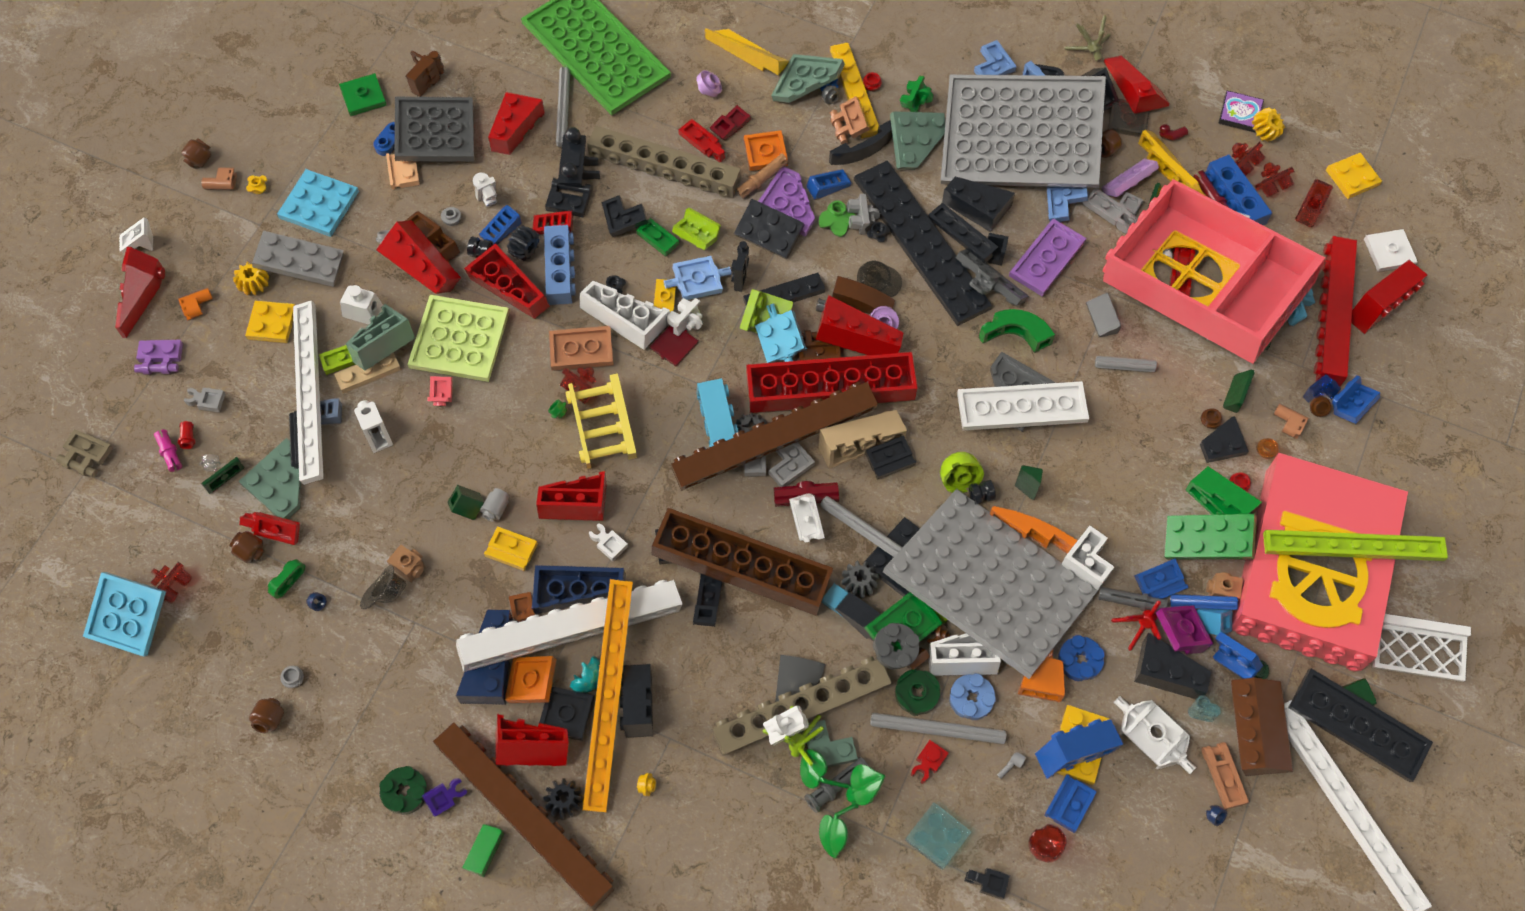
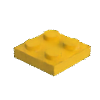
[1326,152,1382,199]
[245,301,295,343]

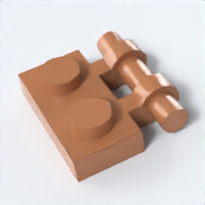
[830,96,870,144]

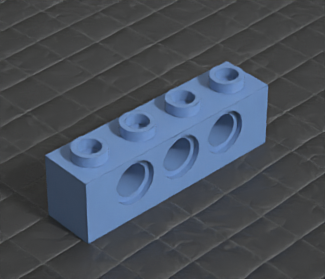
[544,225,576,305]

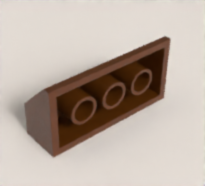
[1231,678,1293,776]

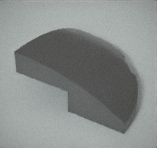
[775,655,825,702]

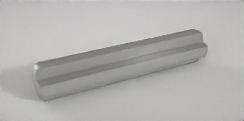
[1095,356,1157,372]

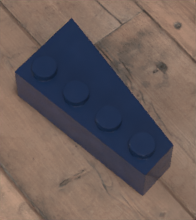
[532,565,626,615]
[456,610,513,705]

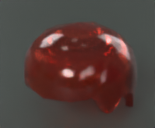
[1028,824,1067,863]

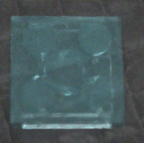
[905,802,971,871]

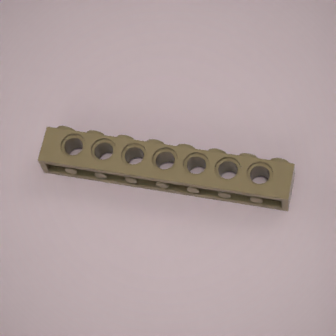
[587,126,741,198]
[711,656,891,755]

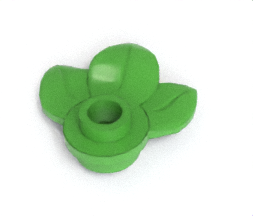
[819,200,855,237]

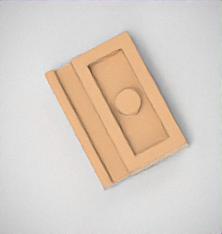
[386,153,420,190]

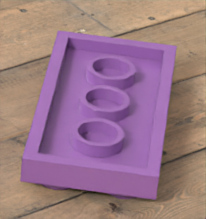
[1009,219,1086,296]

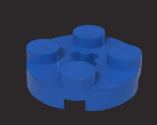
[1058,635,1104,681]

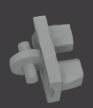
[847,194,880,235]

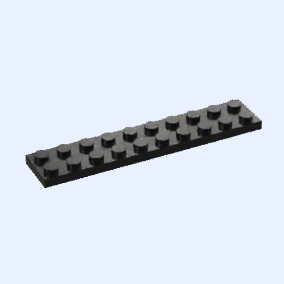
[854,160,992,326]

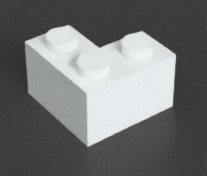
[1062,526,1114,590]

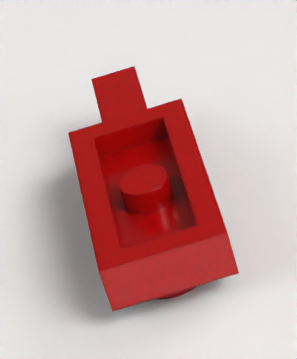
[678,119,725,162]
[239,512,300,545]

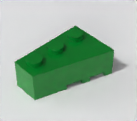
[1185,466,1262,515]

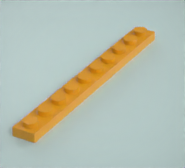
[582,579,633,813]

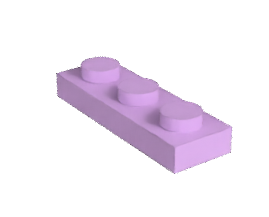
[1101,159,1159,197]

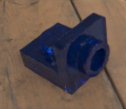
[1303,374,1341,403]

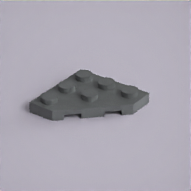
[990,352,1055,432]

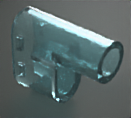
[1188,695,1221,722]

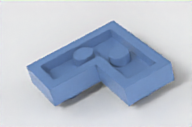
[974,40,1016,75]
[1047,186,1088,222]

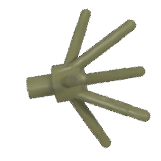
[1065,15,1110,61]

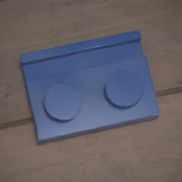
[1134,559,1189,604]
[1044,774,1097,833]

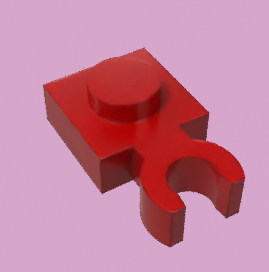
[911,740,949,784]

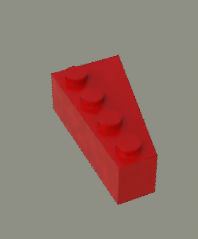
[464,244,550,319]
[816,295,904,355]

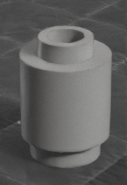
[480,488,510,522]

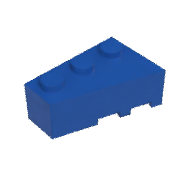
[1035,719,1123,779]

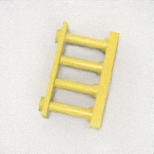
[566,373,637,469]

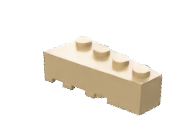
[819,410,907,469]

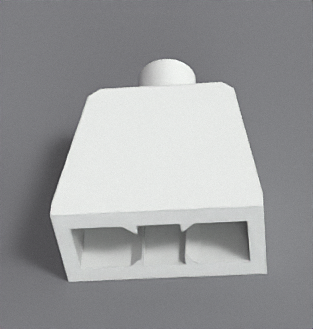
[340,285,383,325]
[354,400,393,453]

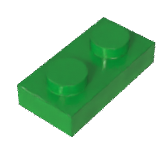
[636,218,679,257]

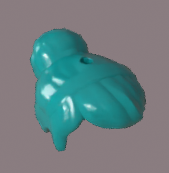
[570,656,600,692]

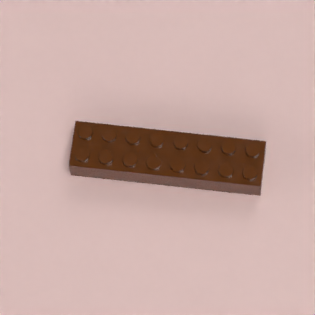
[651,508,833,616]

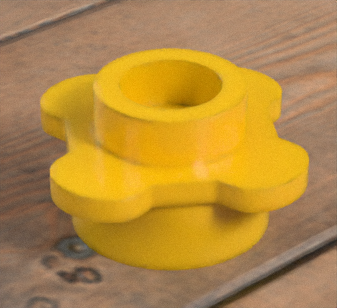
[246,175,267,194]

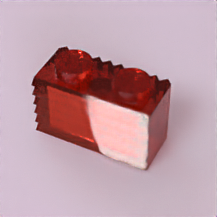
[1295,179,1333,227]

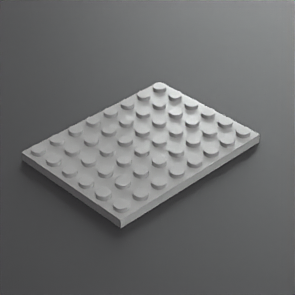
[941,75,1106,188]
[883,489,1098,679]

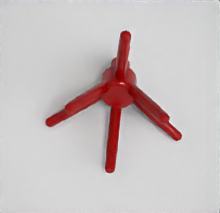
[1111,600,1162,651]

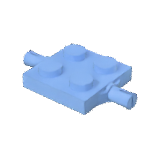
[664,256,731,300]

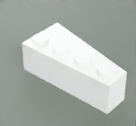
[580,281,670,350]

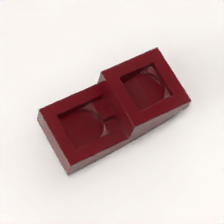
[709,105,751,140]

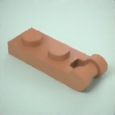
[1201,742,1249,810]

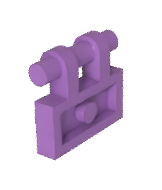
[134,340,183,375]

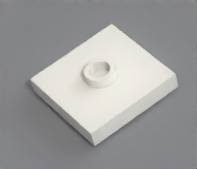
[1364,229,1418,272]

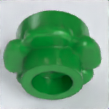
[548,399,567,419]

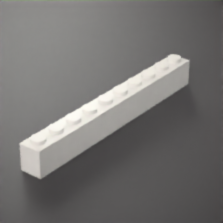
[456,580,682,672]

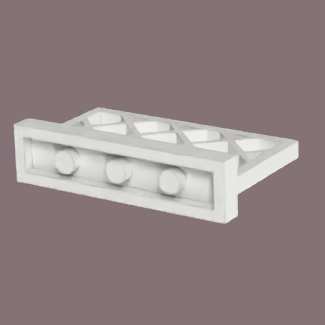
[1372,614,1471,682]

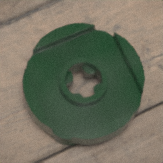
[894,669,940,716]
[379,766,428,815]

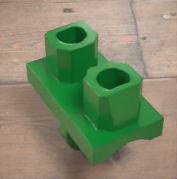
[900,76,934,112]

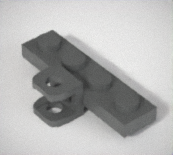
[956,249,1029,306]

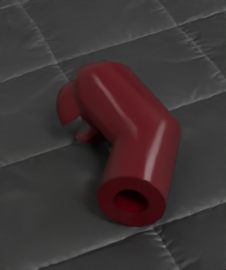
[1159,124,1188,141]

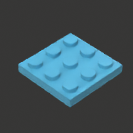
[277,169,359,237]
[83,572,166,656]

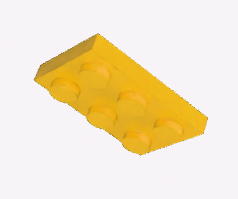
[1057,705,1109,785]

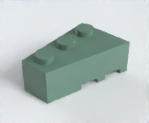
[346,304,415,371]

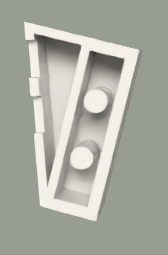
[928,633,1001,676]

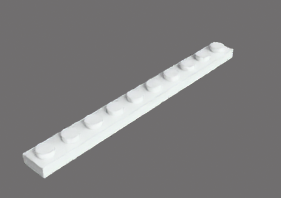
[293,300,323,484]
[1284,700,1432,911]

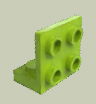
[740,289,794,333]

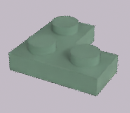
[803,720,858,768]

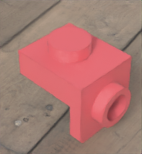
[427,376,453,406]

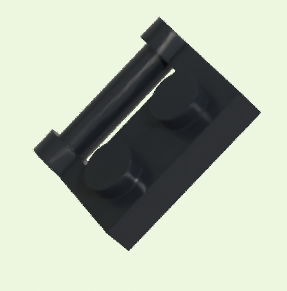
[545,178,592,218]

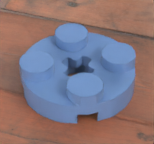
[949,673,996,720]

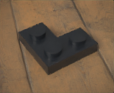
[602,195,649,238]

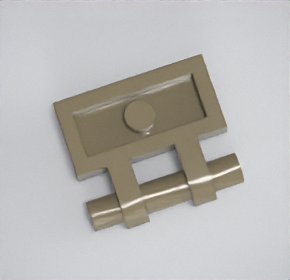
[56,429,113,477]

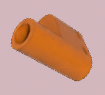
[178,288,213,320]

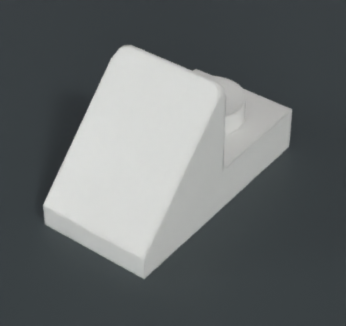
[120,218,153,254]

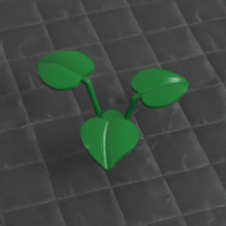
[800,749,885,859]

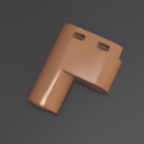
[202,168,237,190]
[1273,404,1308,439]

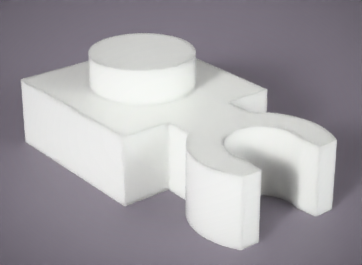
[589,523,628,561]

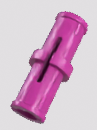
[154,429,182,472]

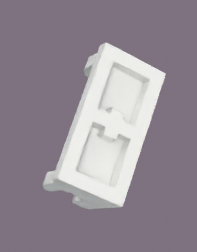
[789,493,825,542]

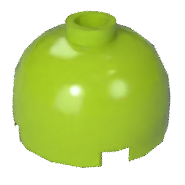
[940,452,984,493]

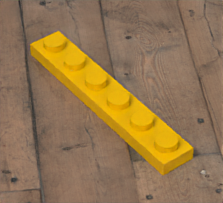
[830,43,879,139]

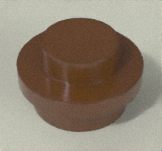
[1310,396,1331,417]
[1200,408,1222,429]

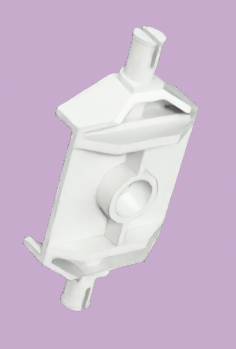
[1113,696,1196,774]

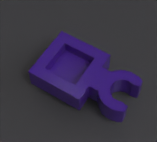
[422,778,467,817]

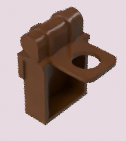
[406,51,444,97]

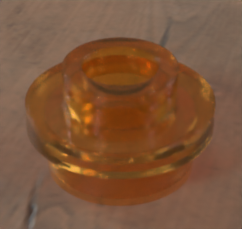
[1256,438,1279,459]

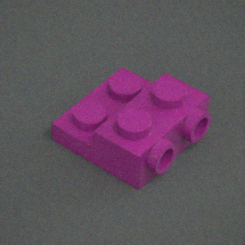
[1156,605,1213,654]

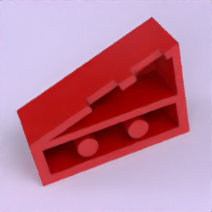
[488,92,545,155]
[536,471,607,521]

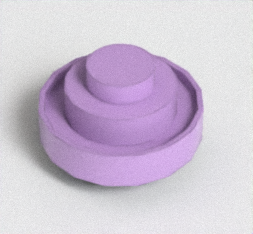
[697,70,722,97]
[870,306,899,329]

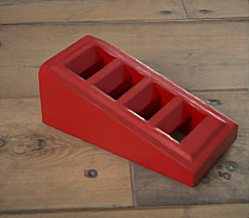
[532,211,573,234]

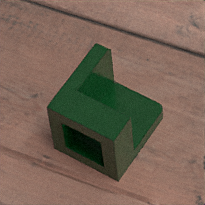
[447,485,484,520]

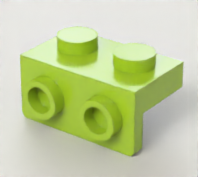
[672,207,721,250]

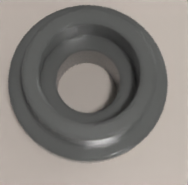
[822,86,840,104]

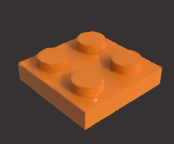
[744,130,788,171]
[505,656,557,703]

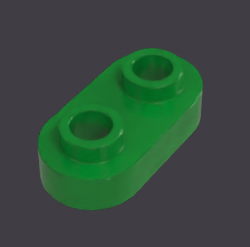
[268,559,305,599]

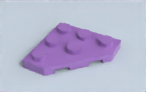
[758,167,815,237]

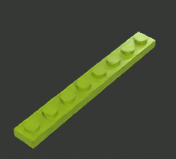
[1263,530,1448,561]

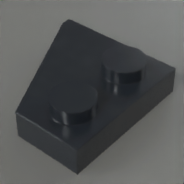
[1200,416,1249,463]

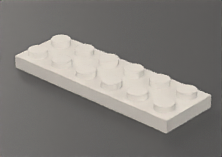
[957,382,1089,431]

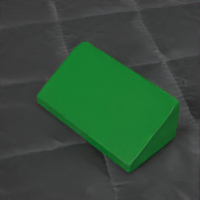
[462,824,505,878]

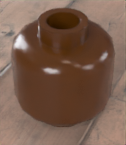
[1101,129,1122,158]
[181,138,211,168]
[229,531,265,563]
[249,698,284,733]

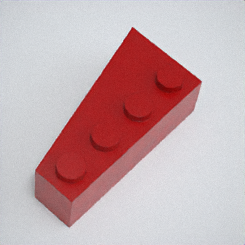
[376,220,461,294]
[1351,260,1428,334]

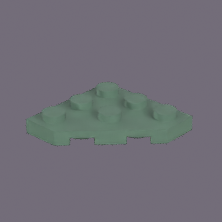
[771,54,845,103]
[890,111,946,170]
[239,438,301,519]

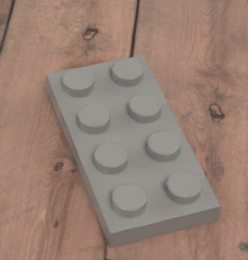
[252,231,344,287]

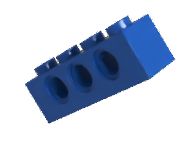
[1205,155,1272,225]

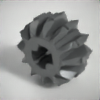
[841,560,879,599]

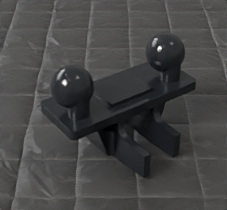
[558,127,600,185]

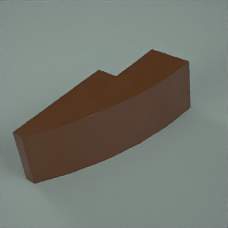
[405,211,460,262]
[832,276,895,314]

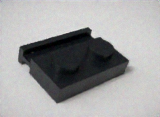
[865,436,916,480]

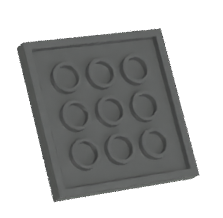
[394,97,474,161]

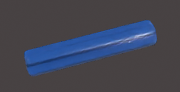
[1170,594,1238,610]

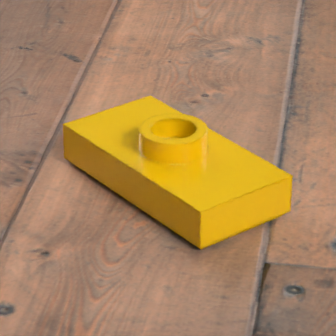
[654,279,676,312]

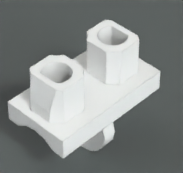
[473,172,497,208]
[667,298,703,336]
[763,706,809,745]

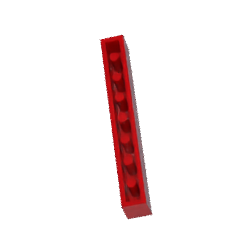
[1314,236,1357,387]

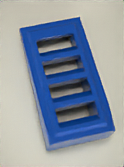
[807,169,852,199]
[479,205,522,245]

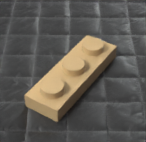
[334,352,401,394]

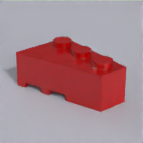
[495,714,569,766]

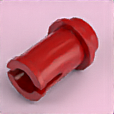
[178,421,195,449]

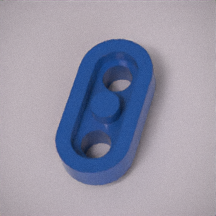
[374,122,395,156]

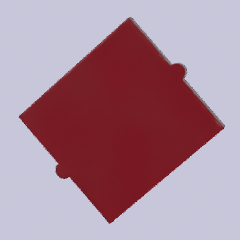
[650,325,699,367]

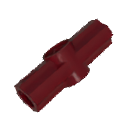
[773,481,839,507]

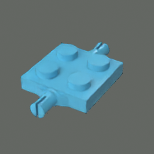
[755,304,806,363]

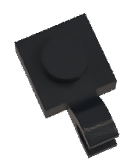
[964,868,1010,900]

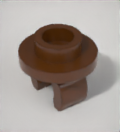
[927,626,951,644]

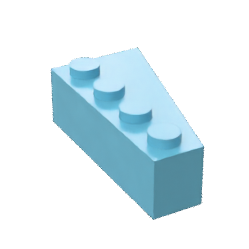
[696,378,738,447]

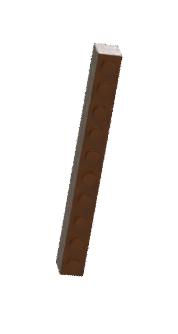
[671,382,878,491]
[433,722,614,911]

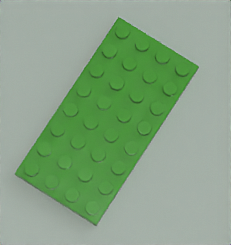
[521,0,671,116]

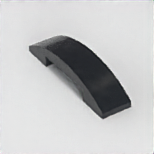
[829,120,893,165]
[693,573,722,627]

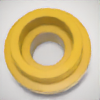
[637,773,656,797]

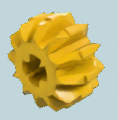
[1252,108,1285,142]
[233,261,269,296]

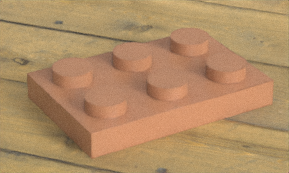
[549,326,613,371]

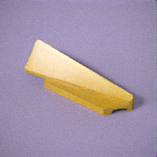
[705,28,789,75]
[1138,130,1205,195]

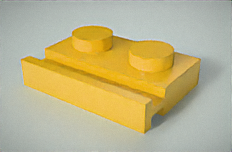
[484,526,538,571]

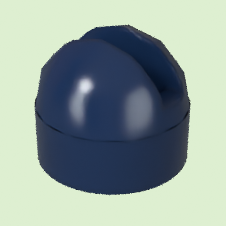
[306,592,327,611]
[1206,805,1227,826]

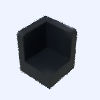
[986,233,1009,266]

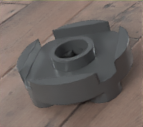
[873,623,919,670]

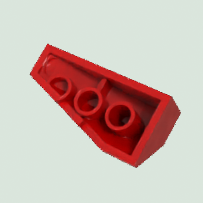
[1104,55,1170,114]
[115,247,165,338]

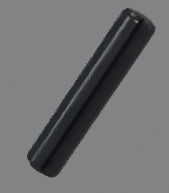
[289,411,299,469]

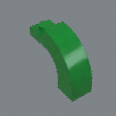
[979,309,1055,353]

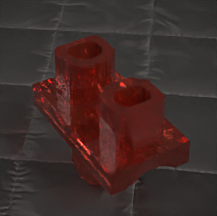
[1232,141,1266,176]
[1255,162,1295,197]
[560,367,597,404]
[150,562,192,604]

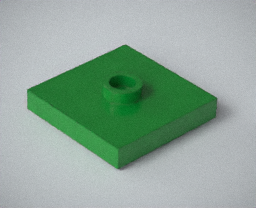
[339,73,387,116]

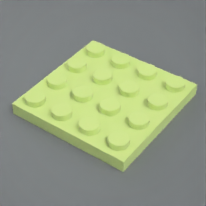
[407,295,510,382]

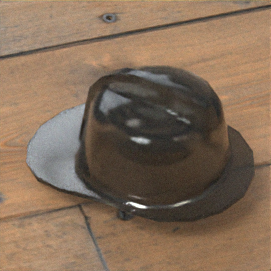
[857,260,902,298]
[360,565,407,609]

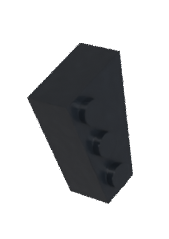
[1134,632,1211,701]

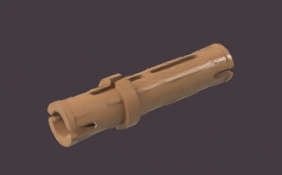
[736,153,789,199]

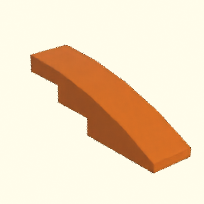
[990,506,1078,554]

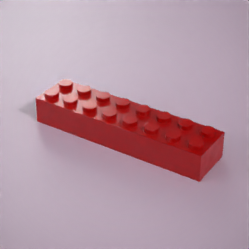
[746,352,917,413]

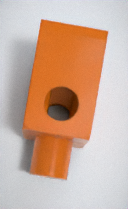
[1018,649,1065,702]

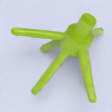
[763,706,824,766]

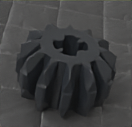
[507,225,540,261]
[543,778,584,820]

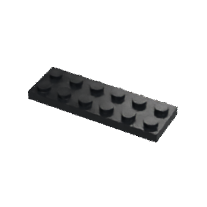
[1288,668,1433,782]

